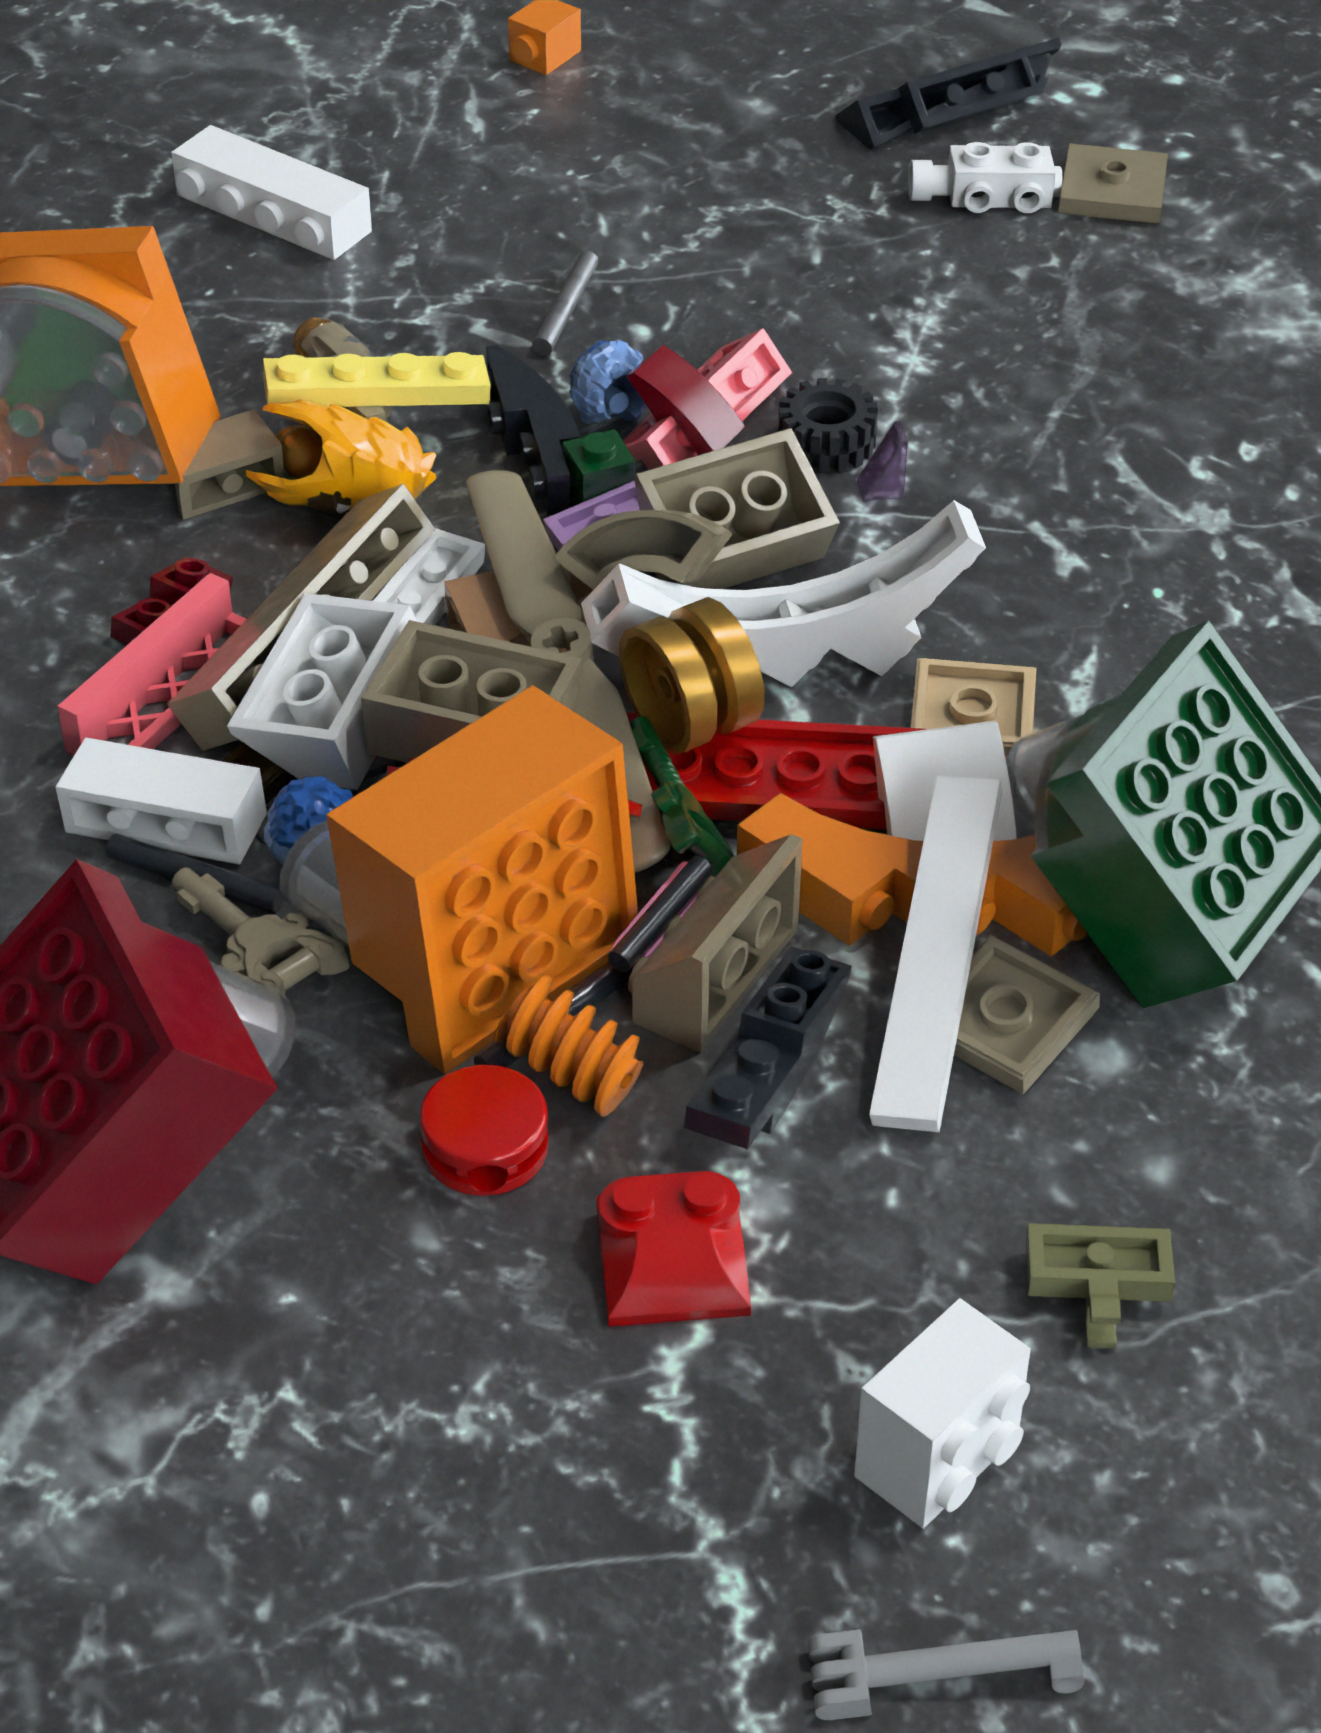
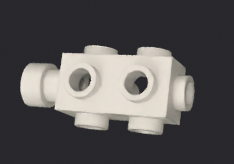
[908,142,1062,213]

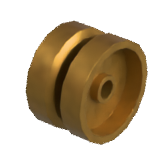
[619,597,765,755]

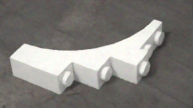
[581,500,986,687]

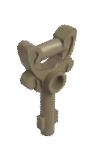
[172,867,349,1018]

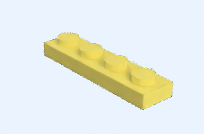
[263,352,491,407]

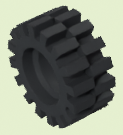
[778,378,878,474]

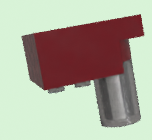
[0,859,296,1285]

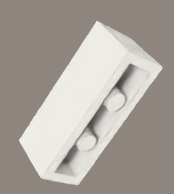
[56,737,267,864]

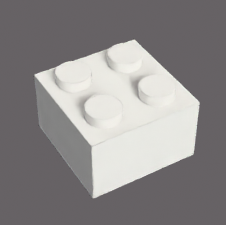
[854,1298,1031,1529]

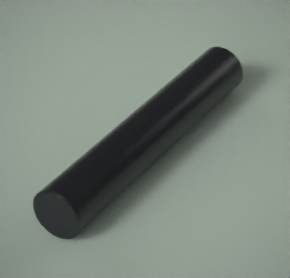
[608,856,713,972]

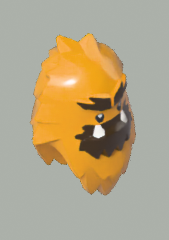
[246,399,436,519]

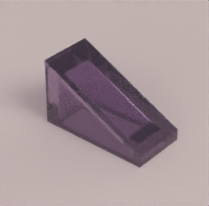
[857,421,908,501]

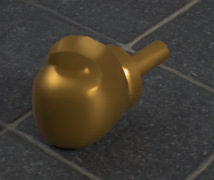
[275,425,323,480]

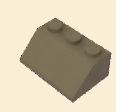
[634,428,840,589]
[361,620,583,763]
[628,834,803,1053]

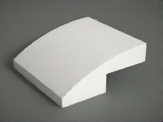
[873,721,1017,841]

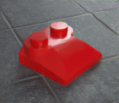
[596,1171,751,1327]

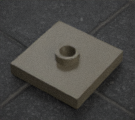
[1059,143,1168,224]
[954,934,1100,1095]

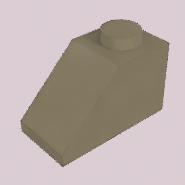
[175,409,285,520]

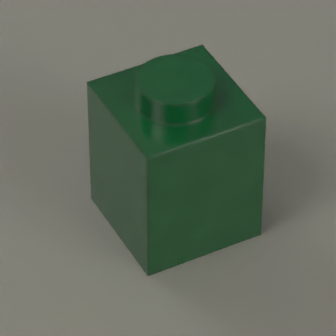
[563,429,636,507]

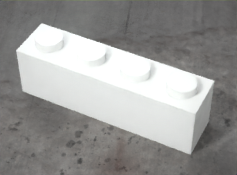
[172,125,372,260]

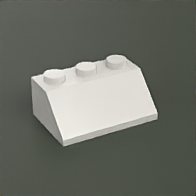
[227,593,416,790]

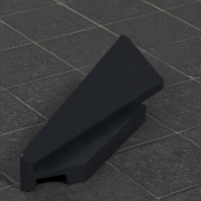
[835,38,1062,149]

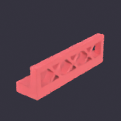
[623,328,792,470]
[57,573,247,755]

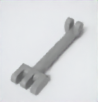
[808,1629,1084,1720]

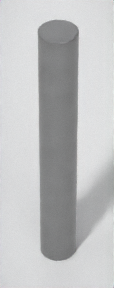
[532,251,598,356]

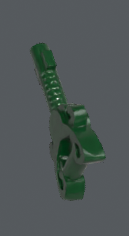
[630,716,735,877]

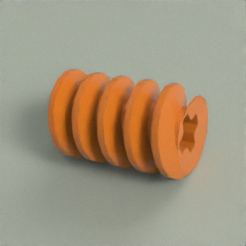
[493,975,644,1117]

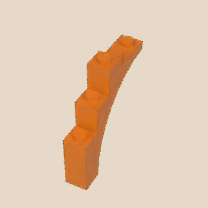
[737,793,1087,957]

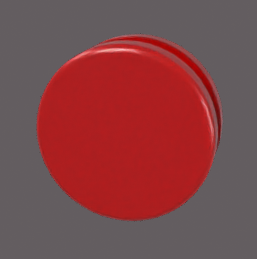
[419,1065,549,1196]

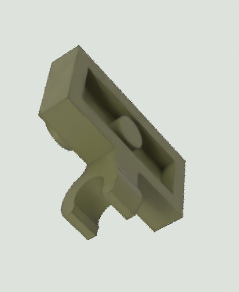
[1025,1223,1175,1348]

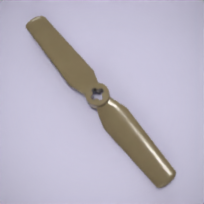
[466,470,670,873]

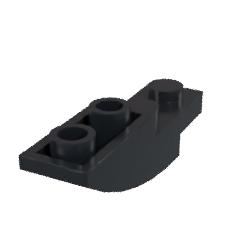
[486,345,581,517]
[684,946,852,1150]

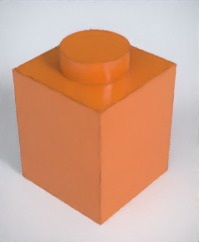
[508,0,581,75]

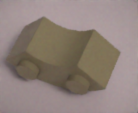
[553,510,733,590]

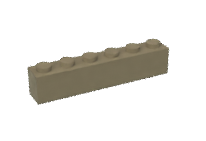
[167,484,436,751]

